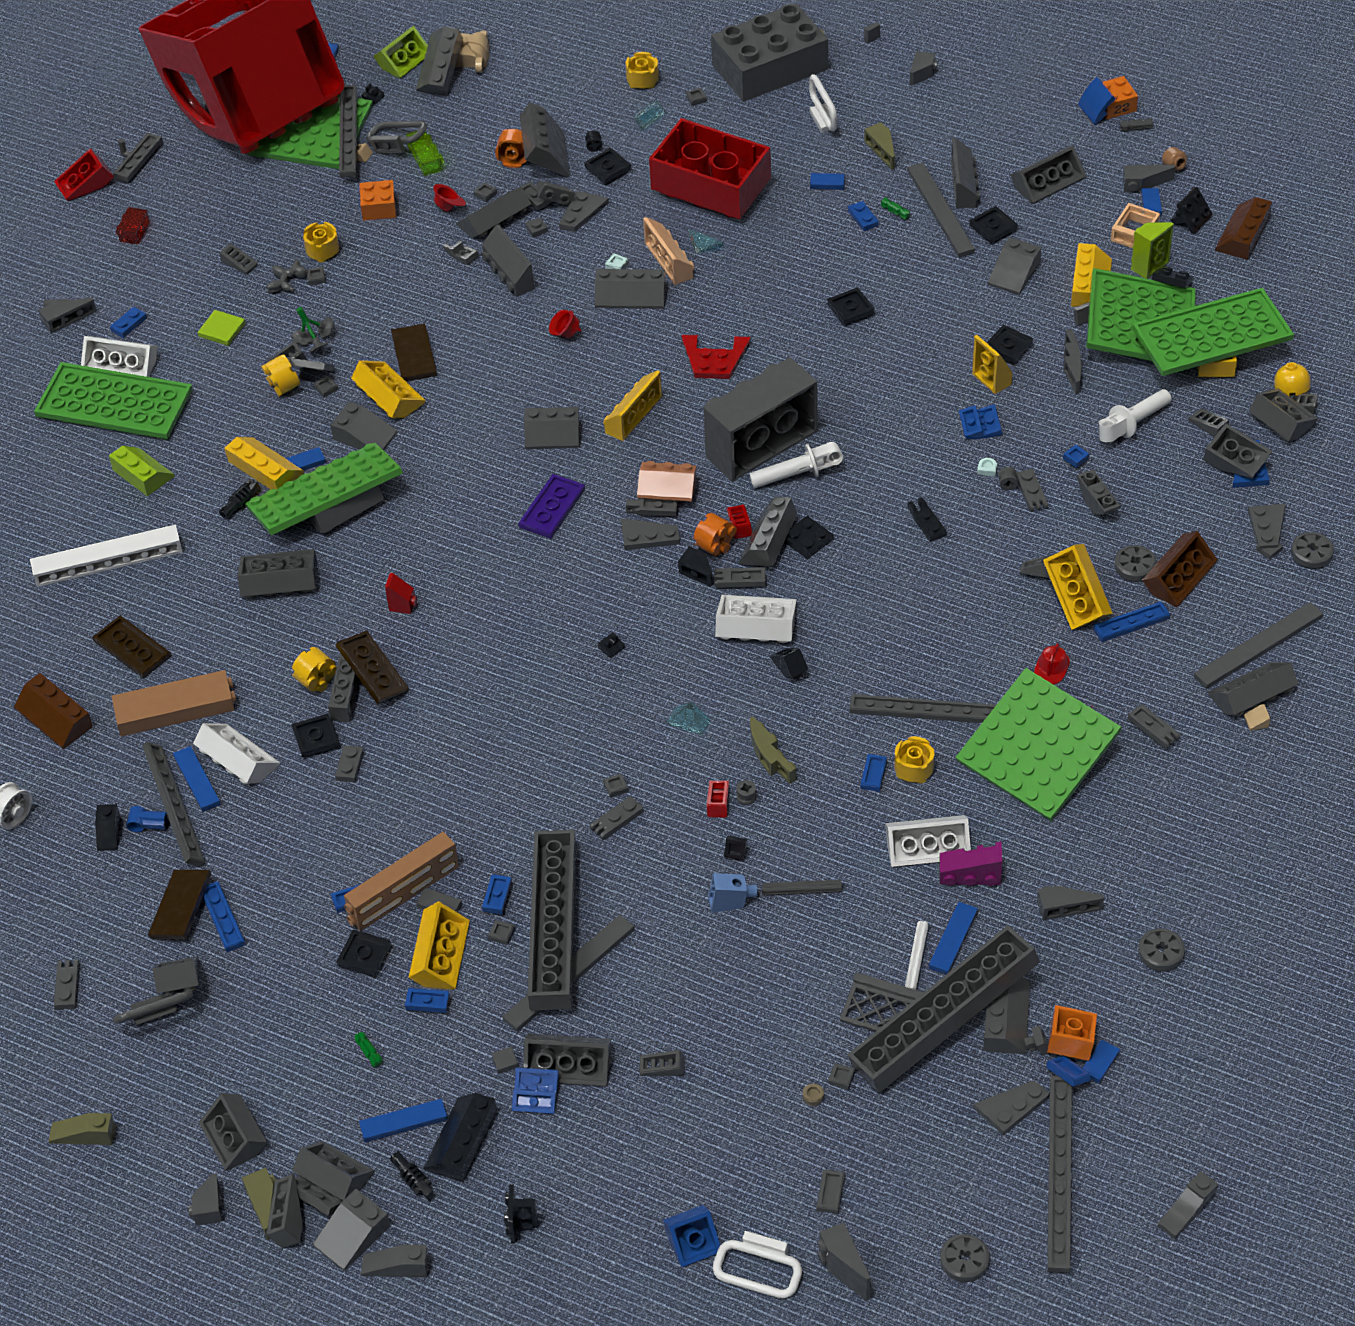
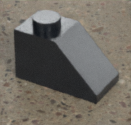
[678,546,712,587]
[770,648,808,679]
[95,804,121,851]

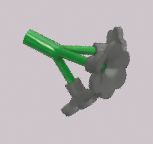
[291,307,334,353]

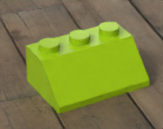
[373,26,428,78]
[1131,222,1174,279]
[109,445,175,496]

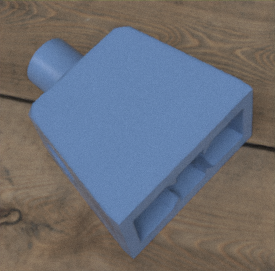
[708,873,757,913]

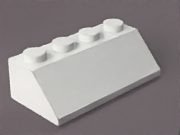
[81,336,157,377]
[193,723,280,785]
[885,815,971,867]

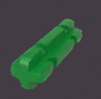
[881,197,910,220]
[354,1031,383,1067]

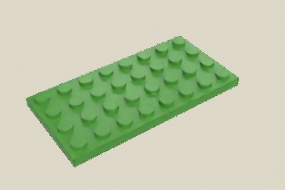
[1132,288,1294,376]
[34,362,193,439]
[245,443,403,535]

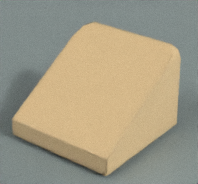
[357,143,373,162]
[1244,704,1270,731]

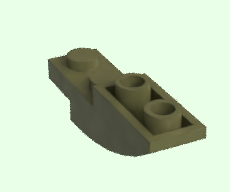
[750,716,796,784]

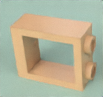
[1111,203,1160,248]

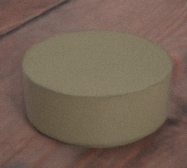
[803,1084,824,1106]

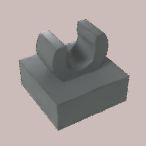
[1024,1026,1049,1056]

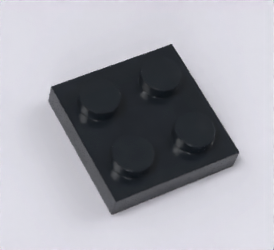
[584,147,631,184]
[969,206,1018,243]
[1151,266,1194,288]
[827,287,875,325]
[987,324,1033,364]
[784,515,834,560]
[291,713,340,758]
[336,929,391,977]

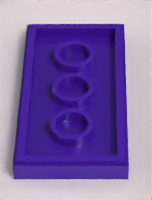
[518,474,585,539]

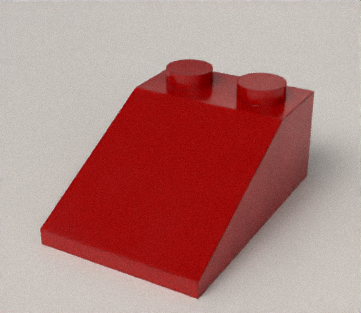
[54,148,114,201]

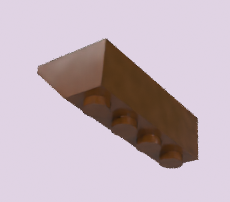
[1215,197,1272,260]
[1142,531,1218,607]
[14,673,93,749]

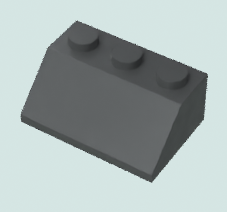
[1249,389,1318,441]
[524,407,580,449]
[198,1093,267,1171]
[292,1141,374,1201]

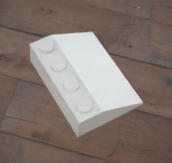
[715,595,797,643]

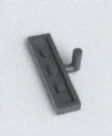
[113,133,163,182]

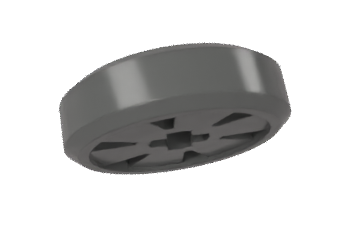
[1291,532,1334,568]
[1114,545,1157,581]
[1138,928,1185,971]
[940,1234,989,1282]

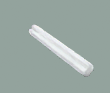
[905,921,928,990]

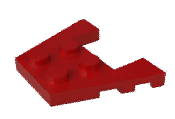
[682,335,750,379]

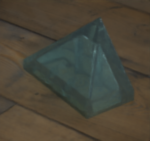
[633,99,666,130]
[688,229,725,254]
[667,701,710,736]

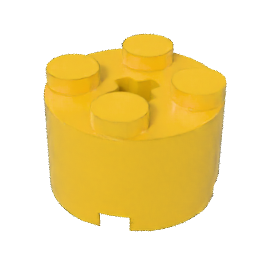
[625,52,659,89]
[303,222,339,263]
[261,355,300,397]
[292,647,337,692]
[894,736,935,783]

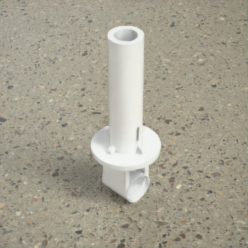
[1099,389,1171,442]
[749,442,843,489]

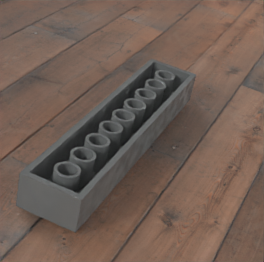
[527,830,577,1010]
[847,925,1040,1093]

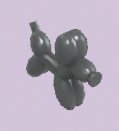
[267,260,307,293]

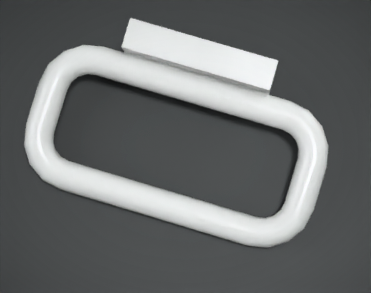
[809,74,837,133]
[713,1231,802,1299]

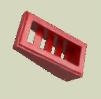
[726,504,752,539]
[706,781,729,817]

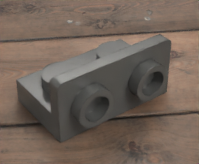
[536,180,575,206]

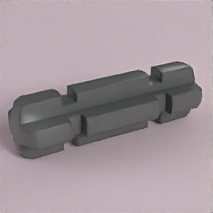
[1120,118,1153,131]

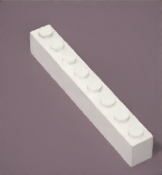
[30,525,183,587]

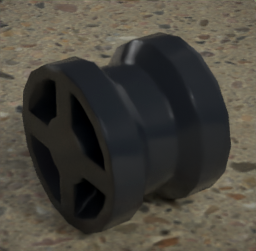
[585,131,602,152]

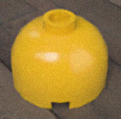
[1274,362,1311,396]

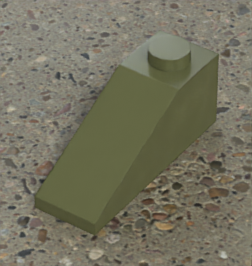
[864,122,895,170]
[48,1113,116,1145]
[241,1167,276,1240]

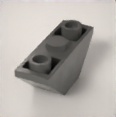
[1077,469,1120,514]

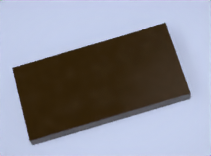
[391,323,437,381]
[92,615,172,679]
[335,630,409,704]
[148,869,212,940]

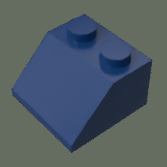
[663,1205,720,1267]

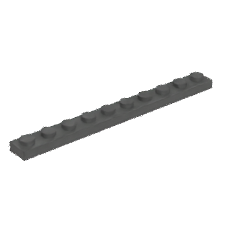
[1047,1076,1072,1273]

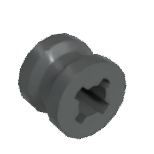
[998,467,1018,490]
[736,780,756,805]

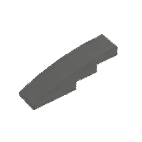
[1063,329,1082,394]

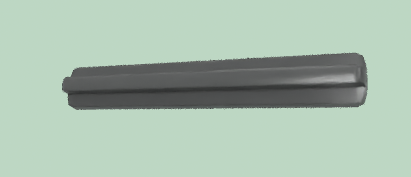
[762,880,842,895]

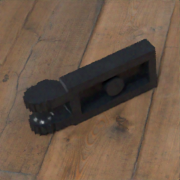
[907,497,947,542]

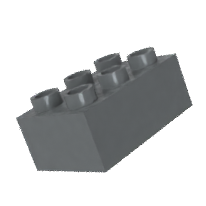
[711,3,828,102]
[703,357,818,482]

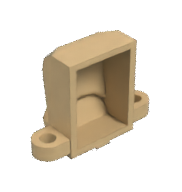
[455,31,490,73]

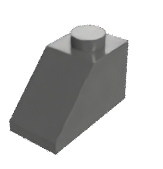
[910,51,938,85]
[188,1173,222,1226]

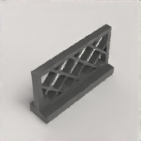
[840,972,924,1032]

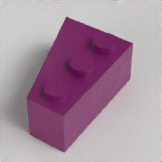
[939,841,1002,886]

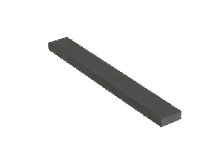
[339,85,357,178]
[907,163,975,257]
[1194,602,1323,689]
[849,694,996,723]
[142,742,205,866]
[502,915,635,1032]

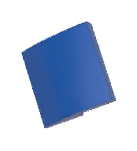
[1078,77,1116,125]
[959,404,1003,439]
[512,1067,559,1114]

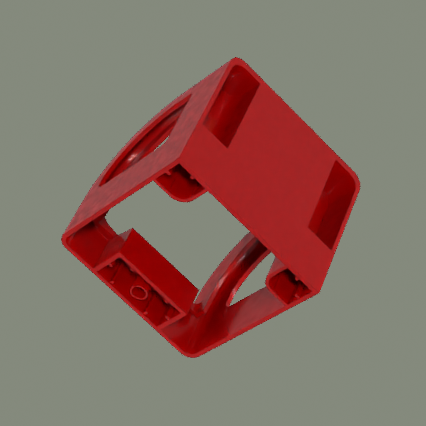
[138,0,344,154]

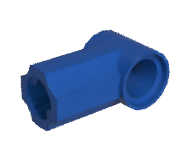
[126,806,168,832]

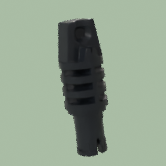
[219,479,260,519]
[390,1151,435,1201]

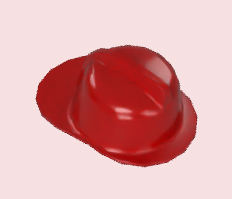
[433,184,466,211]
[549,310,581,338]
[1034,643,1070,685]

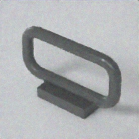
[366,121,427,153]
[113,990,194,1025]

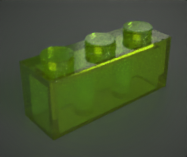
[405,130,444,176]

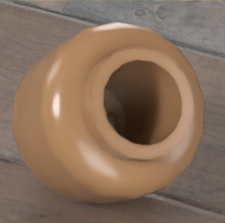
[1162,147,1187,172]

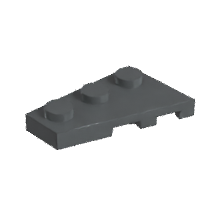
[559,191,609,232]
[1248,504,1285,551]
[621,518,680,550]
[973,1080,1050,1136]

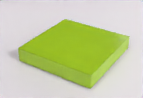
[198,310,245,346]

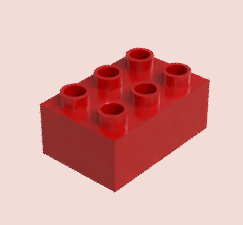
[649,118,771,219]

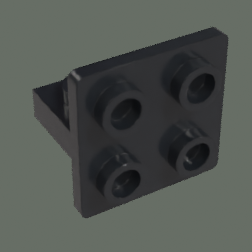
[1170,187,1212,233]
[504,1184,538,1243]

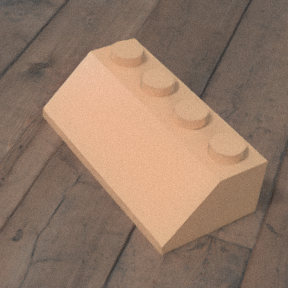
[643,217,694,285]

